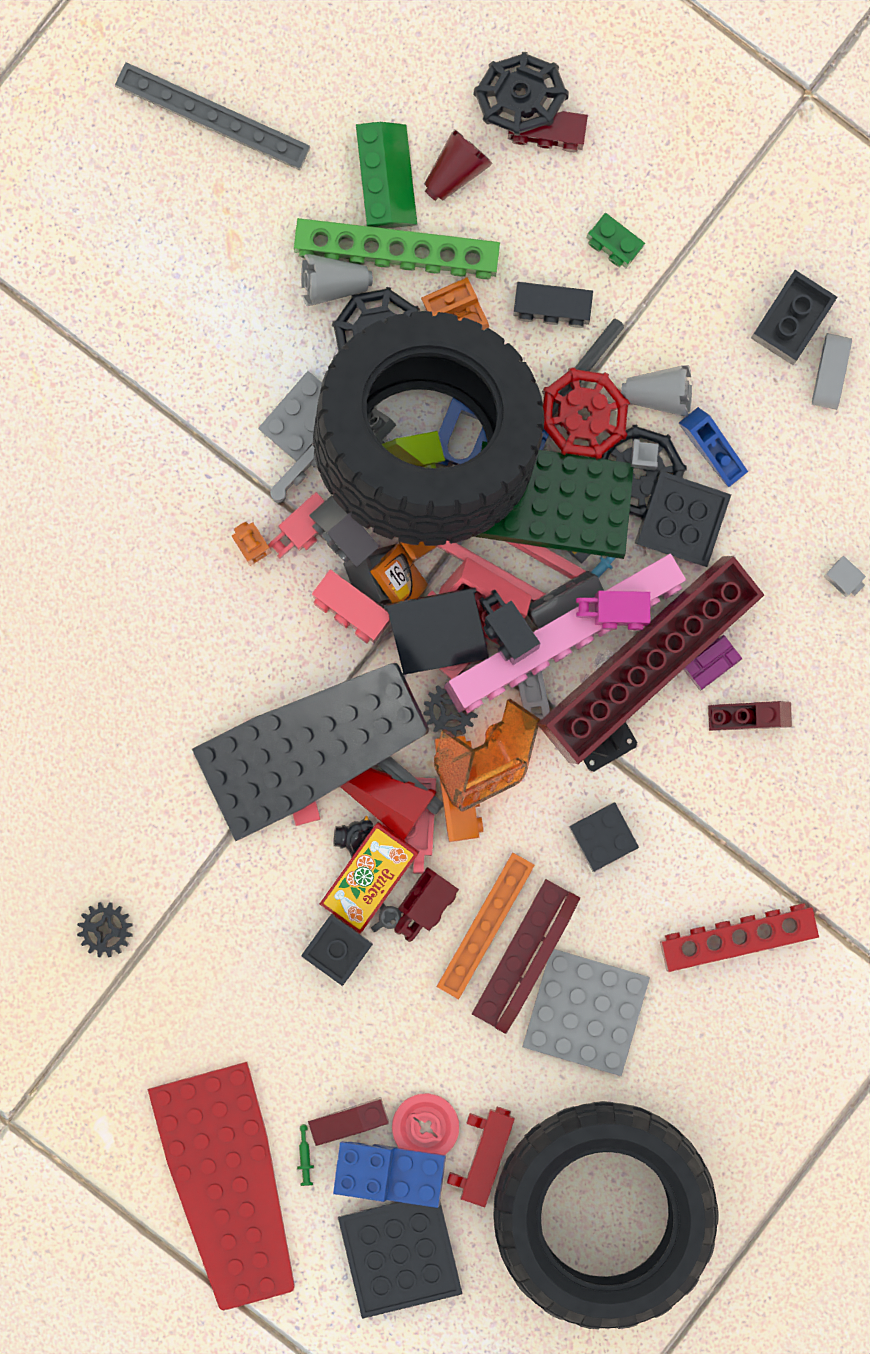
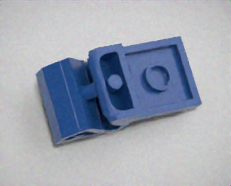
[333,1141,446,1208]

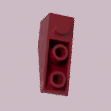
[507,111,588,153]
[708,701,792,731]

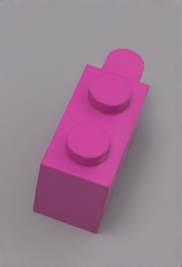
[576,591,650,630]

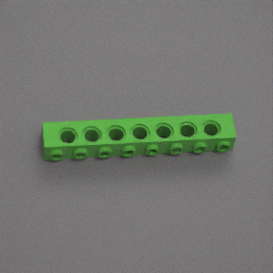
[294,218,500,280]

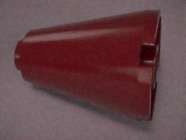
[424,129,493,201]

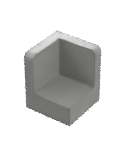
[630,439,659,470]

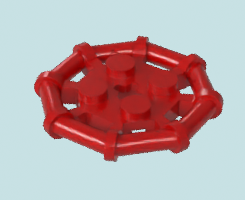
[542,367,630,460]

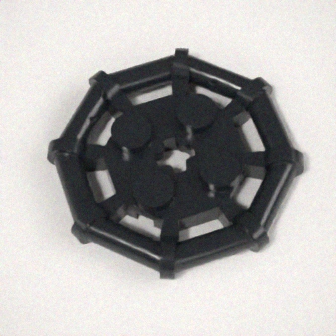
[473,52,569,136]
[332,287,420,351]
[601,424,687,520]

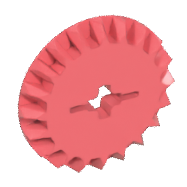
[392,1093,459,1155]

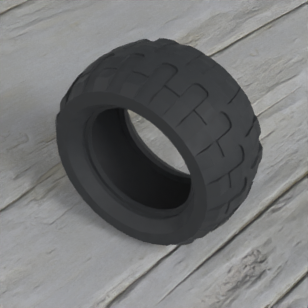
[493,1101,719,1330]

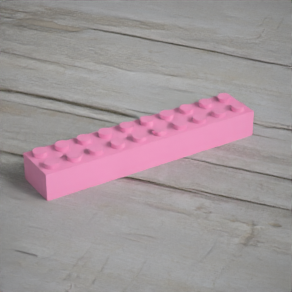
[444,553,686,714]

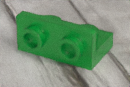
[586,212,645,269]

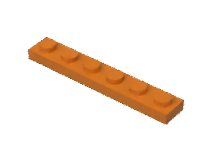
[436,852,535,1000]

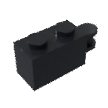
[479,589,541,665]

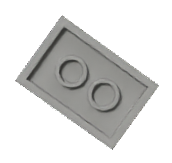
[258,371,322,462]

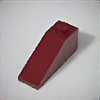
[308,1097,389,1146]

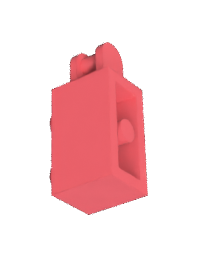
[268,492,325,559]

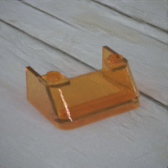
[434,699,540,811]

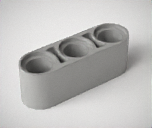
[812,333,852,410]

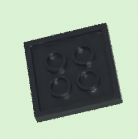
[635,470,732,567]

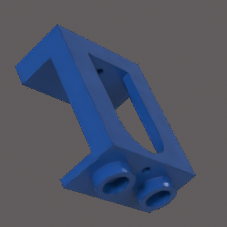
[438,398,487,466]

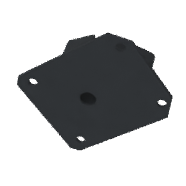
[583,722,638,772]

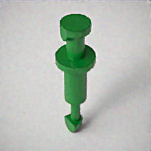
[297,1124,314,1186]

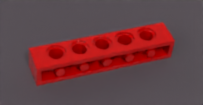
[660,903,819,972]

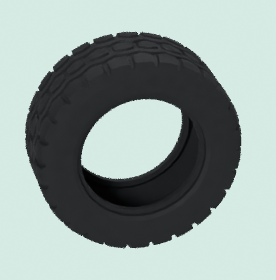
[313,311,545,546]

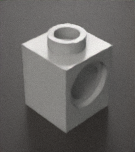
[823,556,866,597]

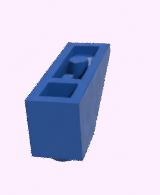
[679,407,748,487]

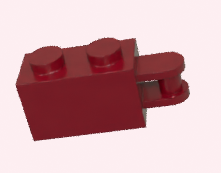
[394,867,459,942]

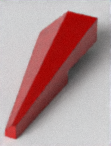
[340,768,437,841]

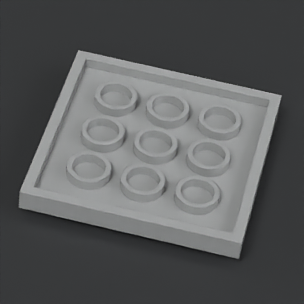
[522,949,650,1076]

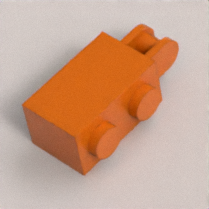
[231,521,272,566]

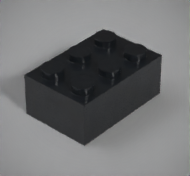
[751,270,838,365]

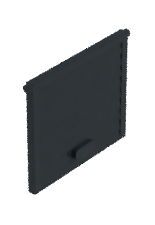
[384,587,489,675]

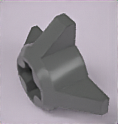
[371,903,402,933]

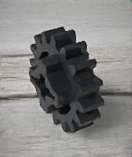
[423,682,478,737]
[77,902,133,958]

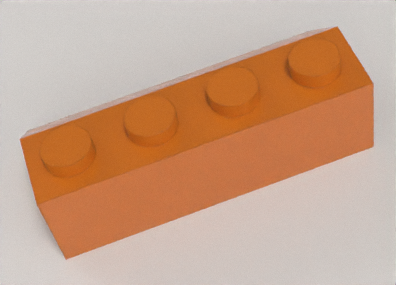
[434,736,484,842]

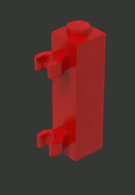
[447,1106,515,1208]

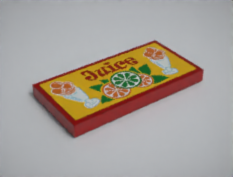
[319,822,419,934]

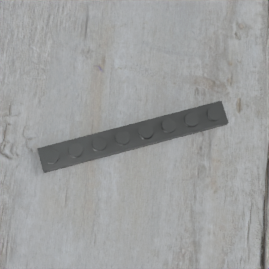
[115,62,310,171]

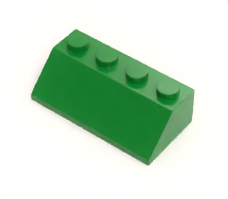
[356,122,418,229]

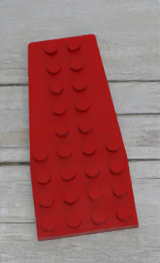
[147,1061,295,1311]

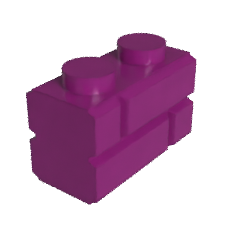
[683,635,742,691]

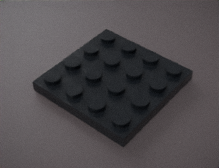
[338,1201,463,1319]

